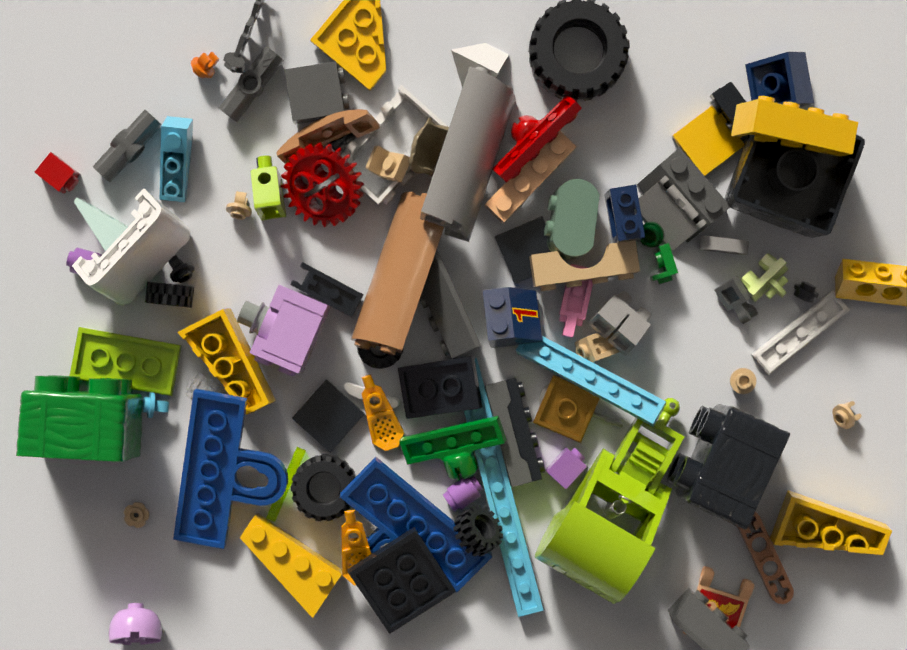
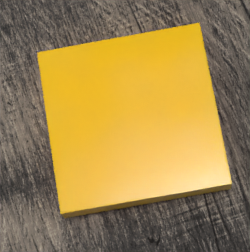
[672,106,745,176]

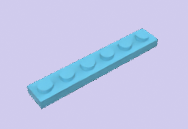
[516,336,666,426]

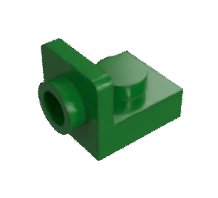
[650,243,678,285]

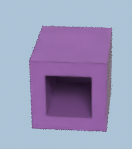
[545,448,587,489]

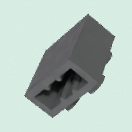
[284,61,350,124]

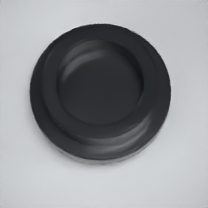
[793,281,819,303]

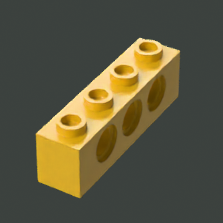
[835,259,907,306]

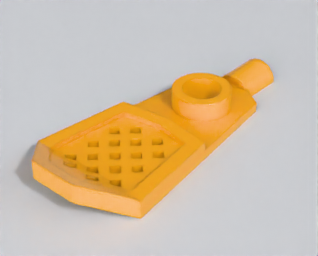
[361,374,404,451]
[341,510,372,586]

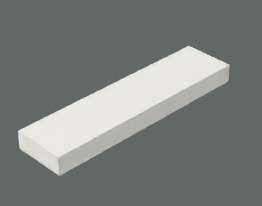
[751,290,850,375]

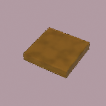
[533,375,600,443]

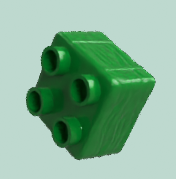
[16,375,143,462]

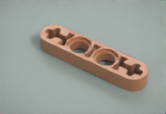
[737,512,794,604]

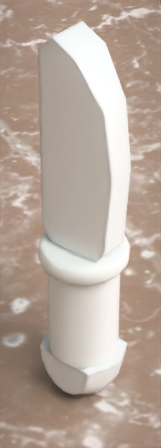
[344,382,401,408]

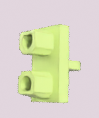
[741,253,788,302]

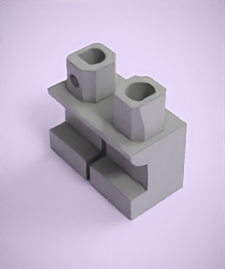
[588,291,652,356]

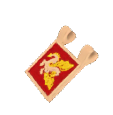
[683,566,754,634]

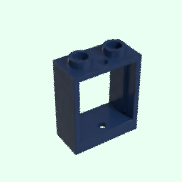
[604,184,645,243]

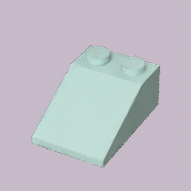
[74,198,129,252]

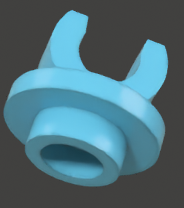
[143,392,169,418]

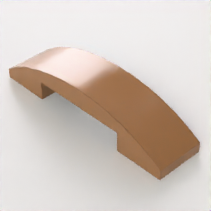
[276,109,380,164]

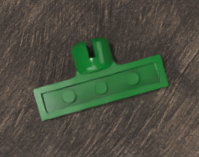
[399,416,506,481]

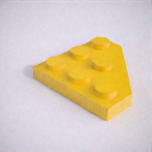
[310,0,387,91]

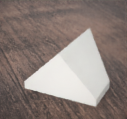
[451,43,509,87]

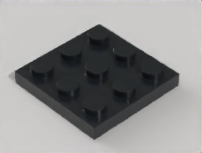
[347,527,456,634]

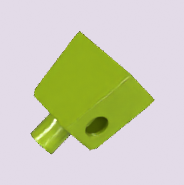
[250,155,287,221]

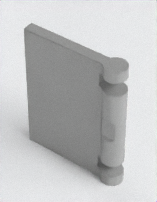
[639,175,706,251]

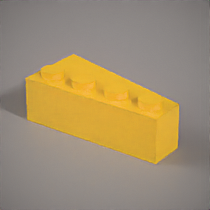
[731,96,858,156]
[177,308,276,415]
[770,490,892,555]
[240,513,342,618]

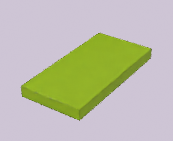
[70,327,182,396]

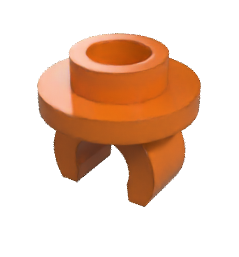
[191,52,219,78]

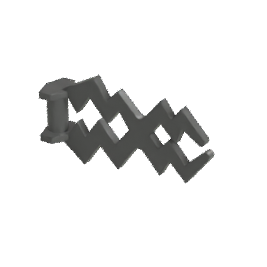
[223,0,265,73]

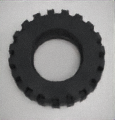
[528,0,630,102]

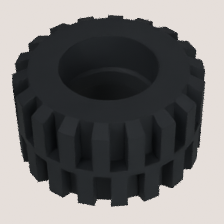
[291,454,355,522]

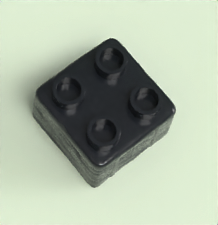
[725,134,865,238]
[667,404,790,530]

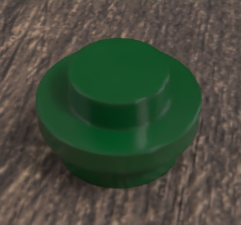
[640,222,665,248]

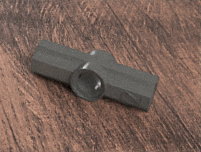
[219,46,284,122]
[93,110,162,183]

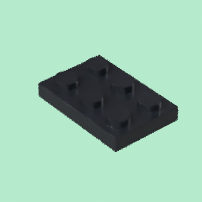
[398,356,482,419]

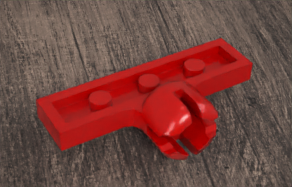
[492,96,582,183]

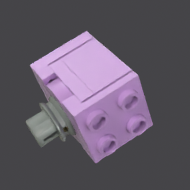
[237,285,331,376]

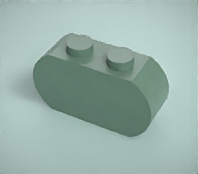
[544,179,600,260]

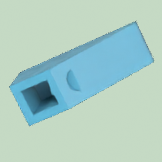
[159,116,193,202]

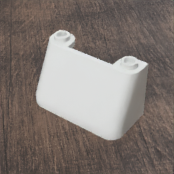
[72,189,190,305]

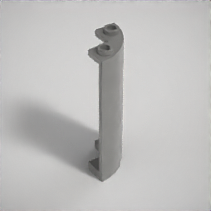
[420,66,516,242]

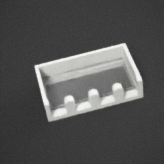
[342,85,447,207]

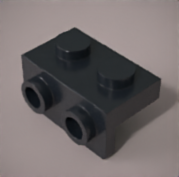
[709,82,746,133]

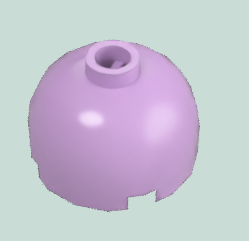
[109,603,162,645]

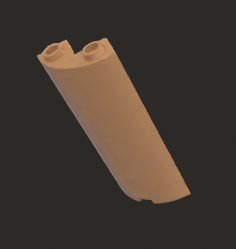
[351,192,444,355]

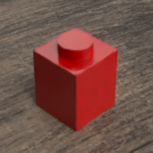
[35,152,80,194]

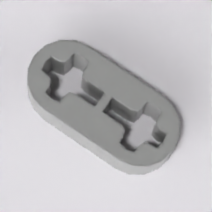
[699,236,749,255]

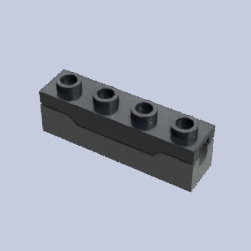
[485,378,546,487]

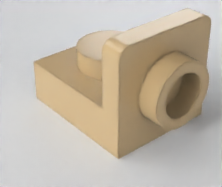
[366,146,410,183]
[574,332,620,362]

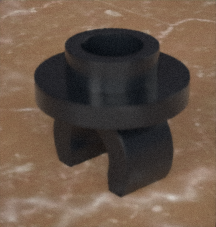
[168,255,195,283]

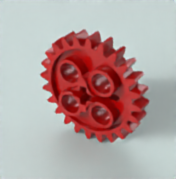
[281,142,364,227]

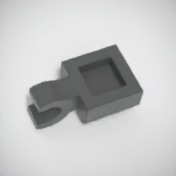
[714,276,758,324]

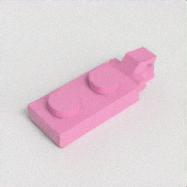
[559,264,593,338]

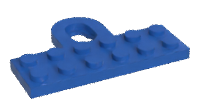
[173,389,288,549]
[340,456,493,592]

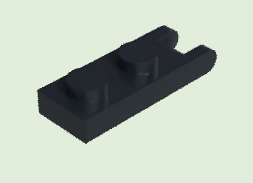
[290,262,364,317]

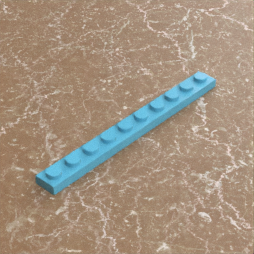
[464,358,544,617]

